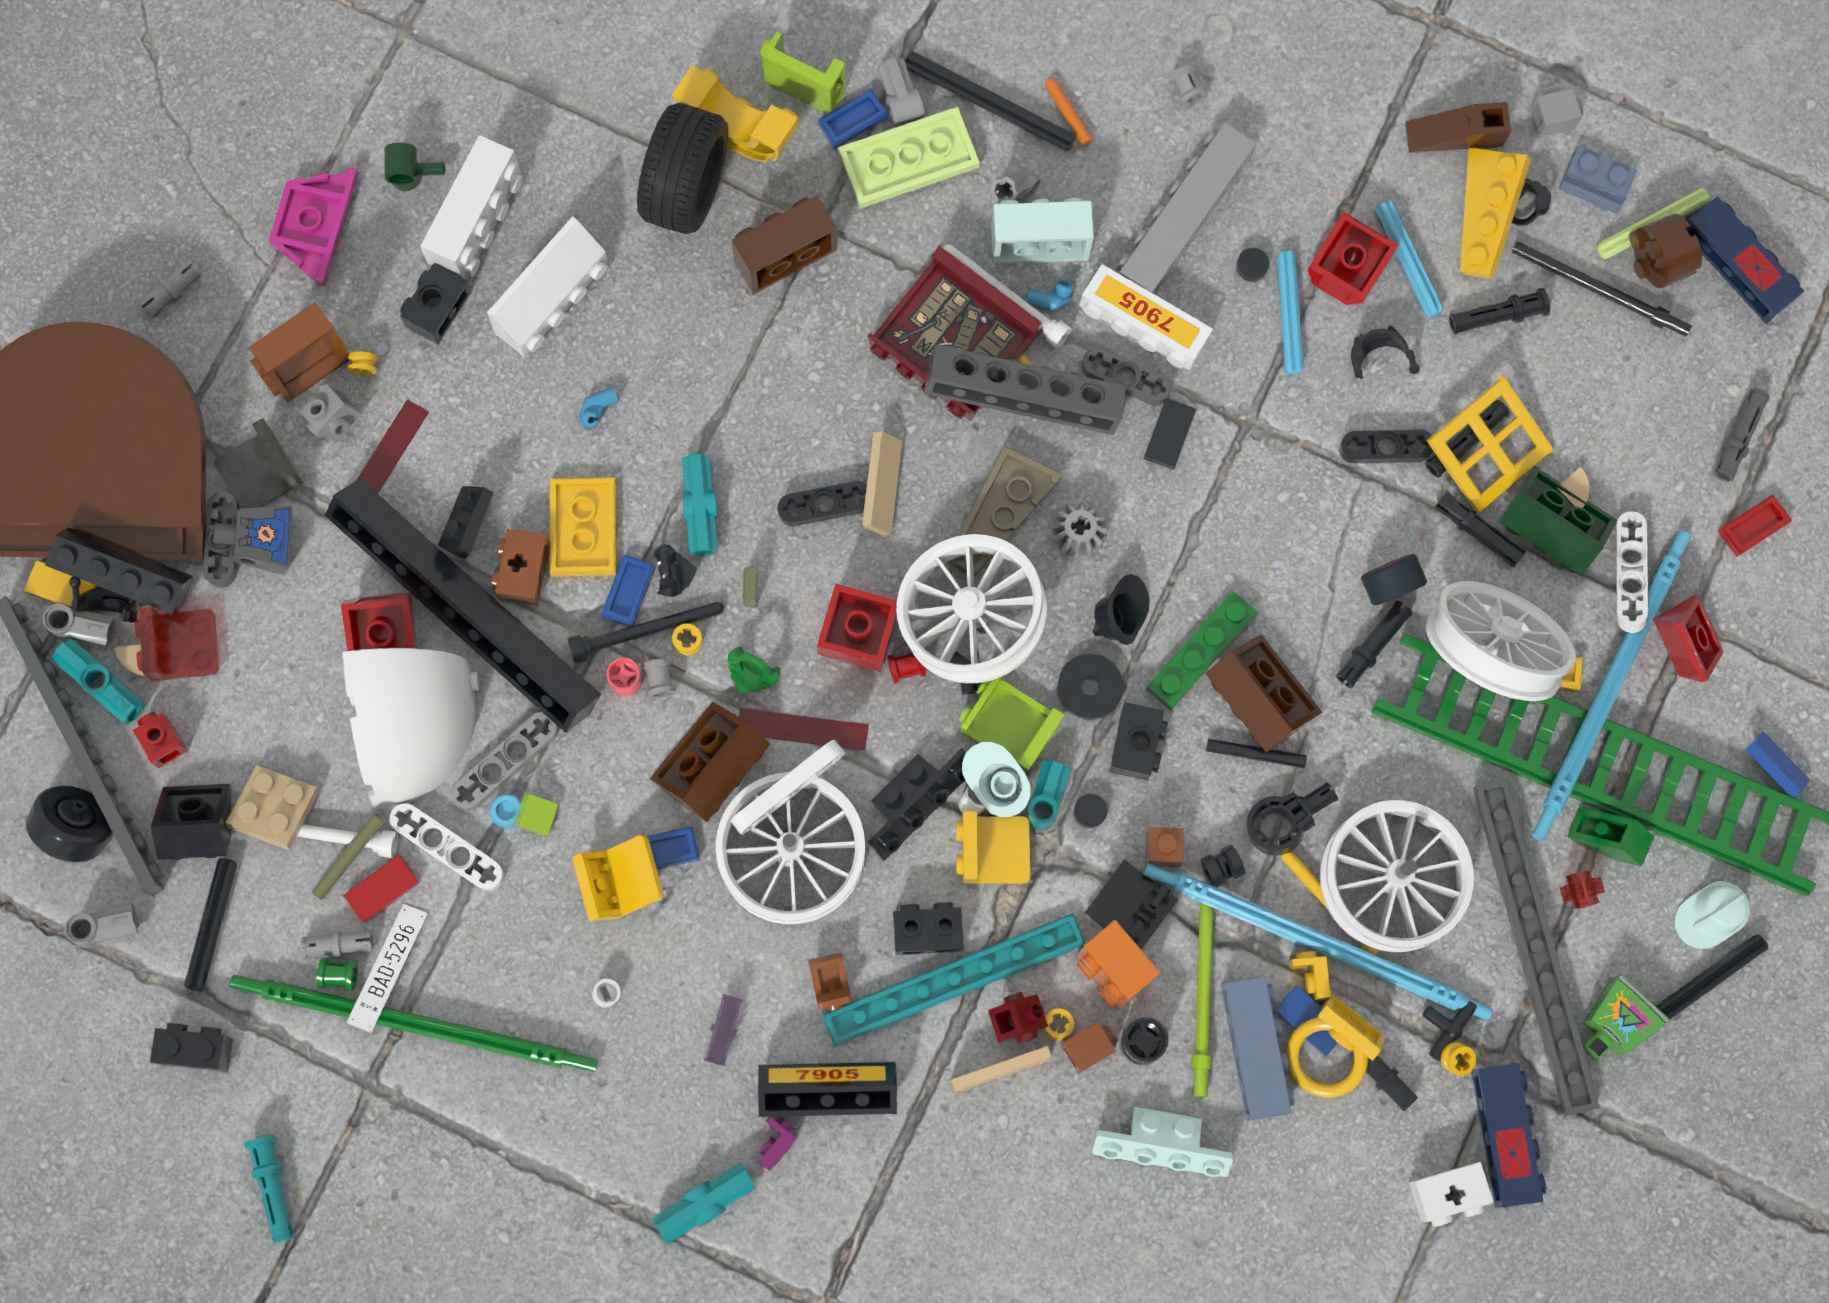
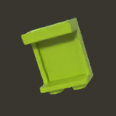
[760,31,846,114]
[958,677,1065,775]

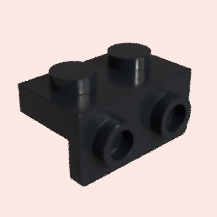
[437,486,494,559]

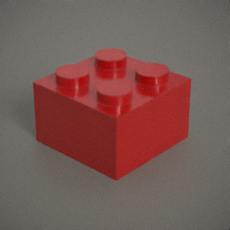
[817,583,897,672]

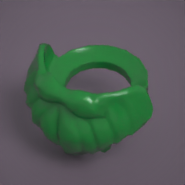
[728,647,780,695]

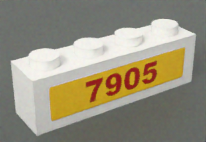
[1080,264,1213,370]

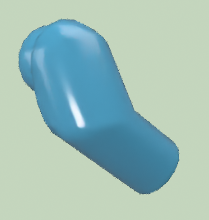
[1027,280,1074,311]
[579,387,619,428]

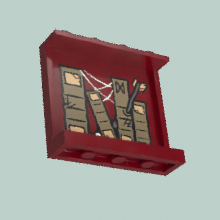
[867,246,1042,421]

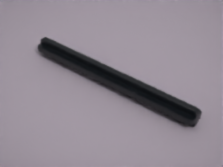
[905,51,1076,151]

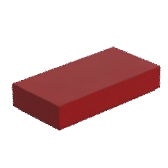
[1718,494,1792,557]
[343,855,420,923]

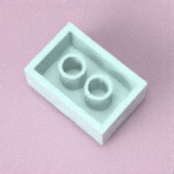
[991,198,1094,264]

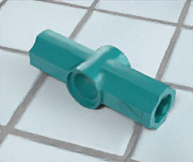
[682,454,718,557]
[51,638,146,726]
[652,1163,756,1244]

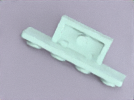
[1092,1107,1233,1177]

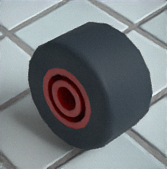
[1361,554,1427,606]

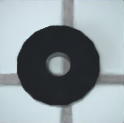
[1057,653,1124,720]

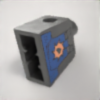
[212,506,292,574]

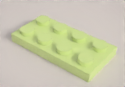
[838,107,980,209]

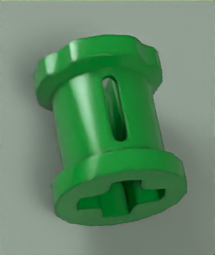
[317,958,358,991]

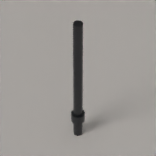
[1511,241,1692,337]

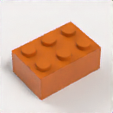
[1076,920,1161,1009]

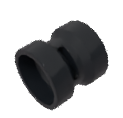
[1200,844,1246,888]

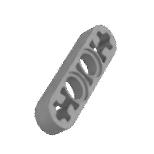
[451,712,559,812]

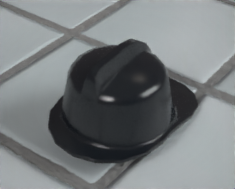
[1092,574,1150,645]

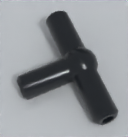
[1422,1001,1477,1061]

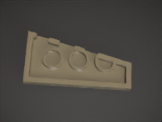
[946,446,1063,577]

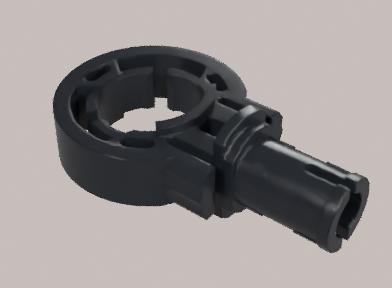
[1247,782,1338,856]

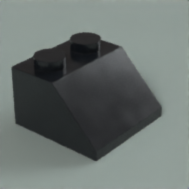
[151,784,231,860]

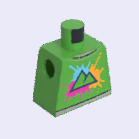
[1584,975,1670,1060]

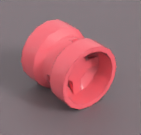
[606,658,642,697]

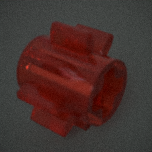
[1560,870,1605,910]

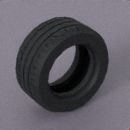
[637,103,729,234]

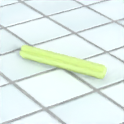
[1596,188,1711,259]

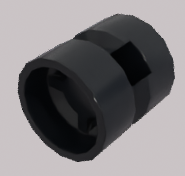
[1120,1018,1169,1065]

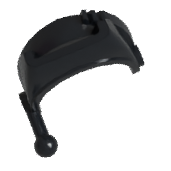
[1351,325,1420,380]
[69,577,141,623]

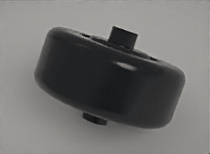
[26,785,112,863]

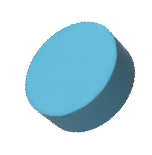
[489,794,521,829]

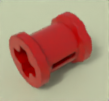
[887,653,927,684]

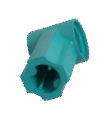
[1027,760,1071,831]

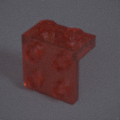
[134,607,219,682]

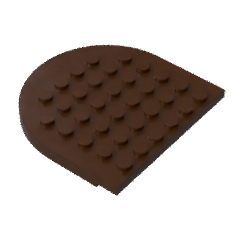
[0,322,206,561]

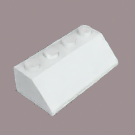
[487,216,608,357]

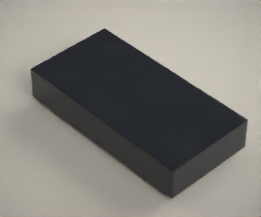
[1143,398,1196,470]

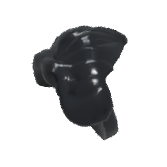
[1512,178,1552,226]
[654,544,697,597]

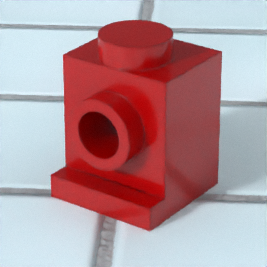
[133,712,188,768]

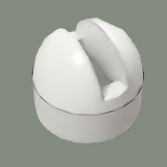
[958,787,985,815]
[592,979,621,1008]

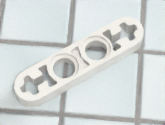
[1616,511,1648,633]
[731,740,845,835]
[390,803,504,891]

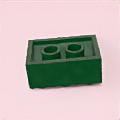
[1499,466,1617,576]

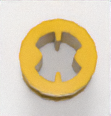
[347,351,378,376]
[672,624,703,656]
[1043,1008,1074,1041]
[1441,1042,1476,1076]

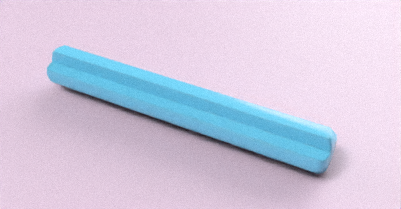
[1375,201,1444,318]
[1277,251,1304,375]

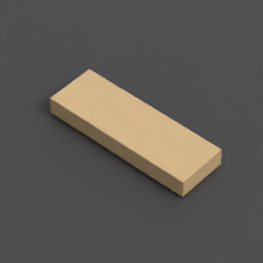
[862,431,903,535]
[950,1046,1052,1094]

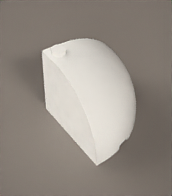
[342,648,480,810]

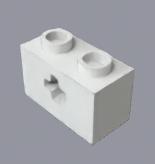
[1409,1162,1494,1227]

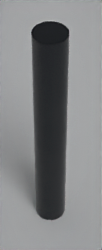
[1206,739,1307,768]

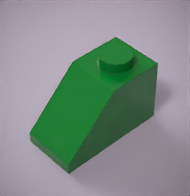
[1567,807,1655,867]

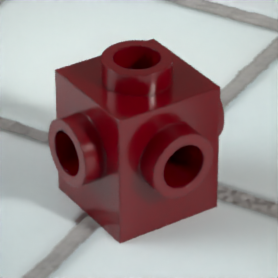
[988,992,1049,1044]

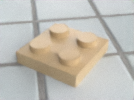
[226,765,319,850]

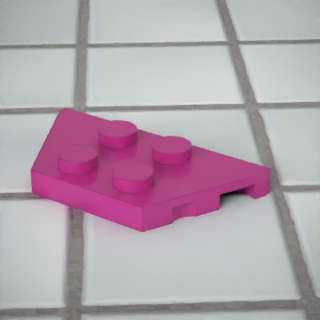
[269,167,359,287]

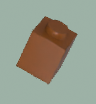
[1145,827,1184,868]
[1061,1022,1117,1074]

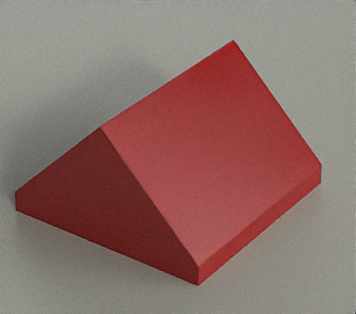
[1653,595,1724,682]

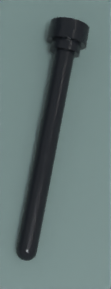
[567,602,724,663]

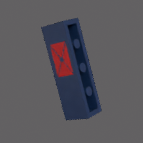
[1685,196,1804,324]
[1471,1063,1546,1208]

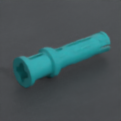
[244,1134,295,1244]

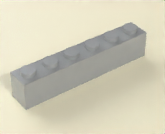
[1116,123,1257,295]

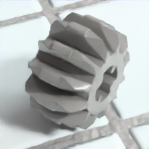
[1052,501,1108,558]

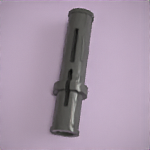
[1713,388,1770,482]

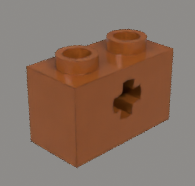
[491,529,550,606]

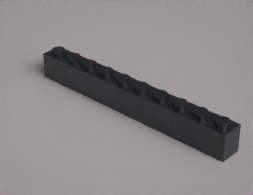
[325,478,601,733]

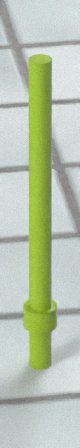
[1191,903,1213,1097]

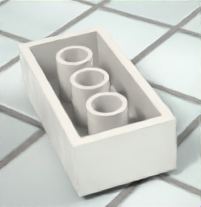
[420,135,523,280]

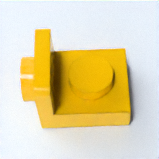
[1289,951,1331,1001]

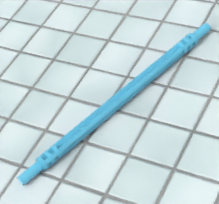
[1532,531,1691,841]
[1143,862,1493,1021]

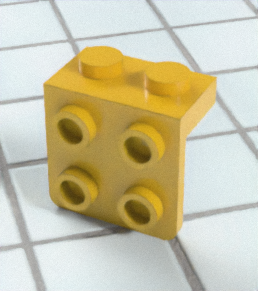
[956,811,1030,884]
[572,835,663,922]

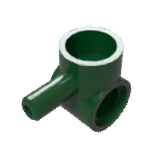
[384,143,446,191]

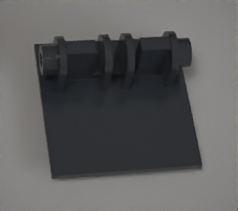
[1084,859,1178,950]

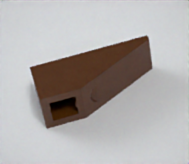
[1405,102,1511,153]

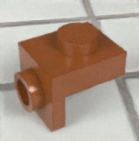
[808,953,852,1010]

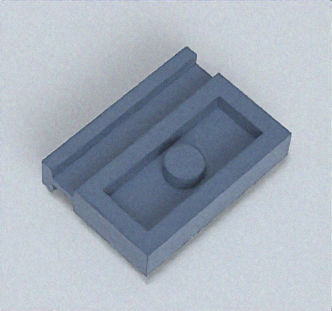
[1559,145,1637,214]

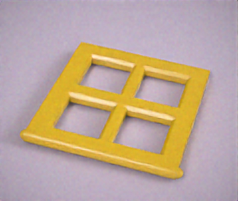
[1426,375,1554,513]

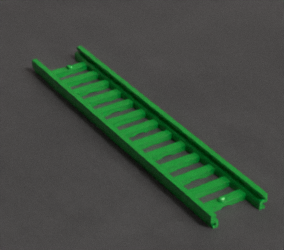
[1371,633,1829,897]

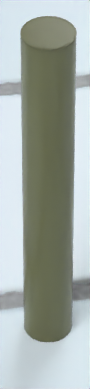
[312,813,385,899]

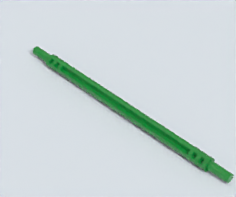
[230,975,598,1073]

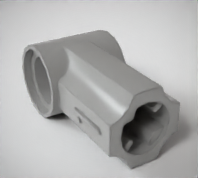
[878,57,924,125]
[990,161,1041,204]
[43,604,116,647]
[65,904,139,948]

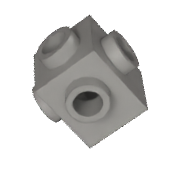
[300,383,362,442]

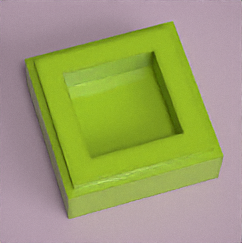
[514,793,558,836]

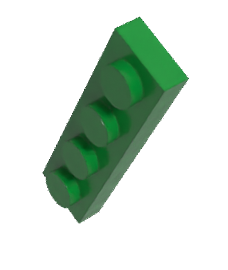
[1146,591,1258,711]

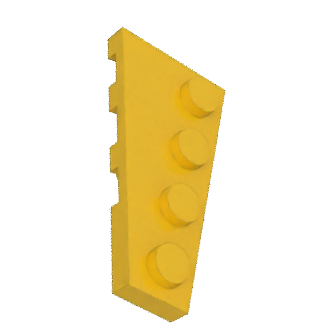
[1460,148,1531,280]

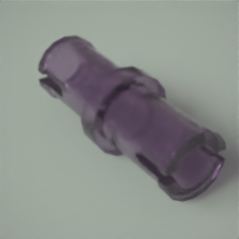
[704,994,743,1066]

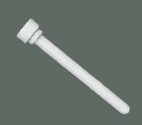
[943,244,1072,349]
[297,824,399,858]

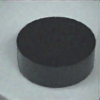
[1236,248,1269,282]
[1073,794,1108,829]

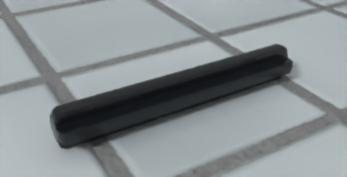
[184,858,237,991]
[1656,934,1768,1019]

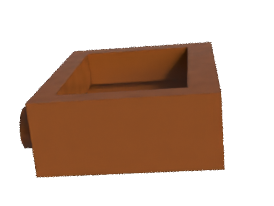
[248,302,350,403]

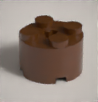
[1629,213,1702,288]

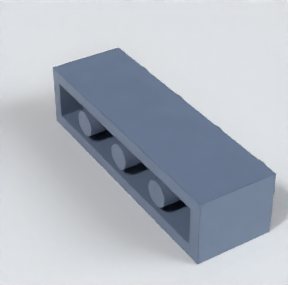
[1221,977,1295,1121]

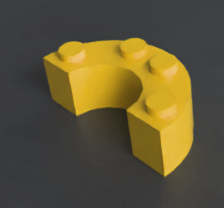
[671,65,799,163]

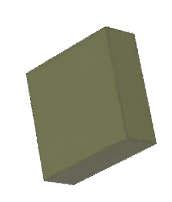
[743,567,758,607]

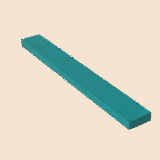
[822,913,1086,1047]

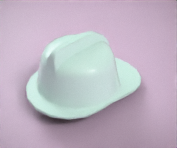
[962,742,1031,817]
[1674,881,1750,949]

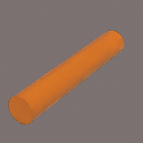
[1044,78,1093,146]

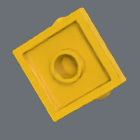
[1286,993,1386,1098]

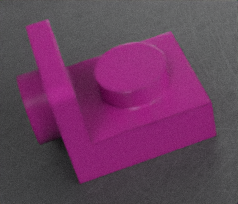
[759,1117,797,1171]

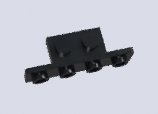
[869,748,967,861]

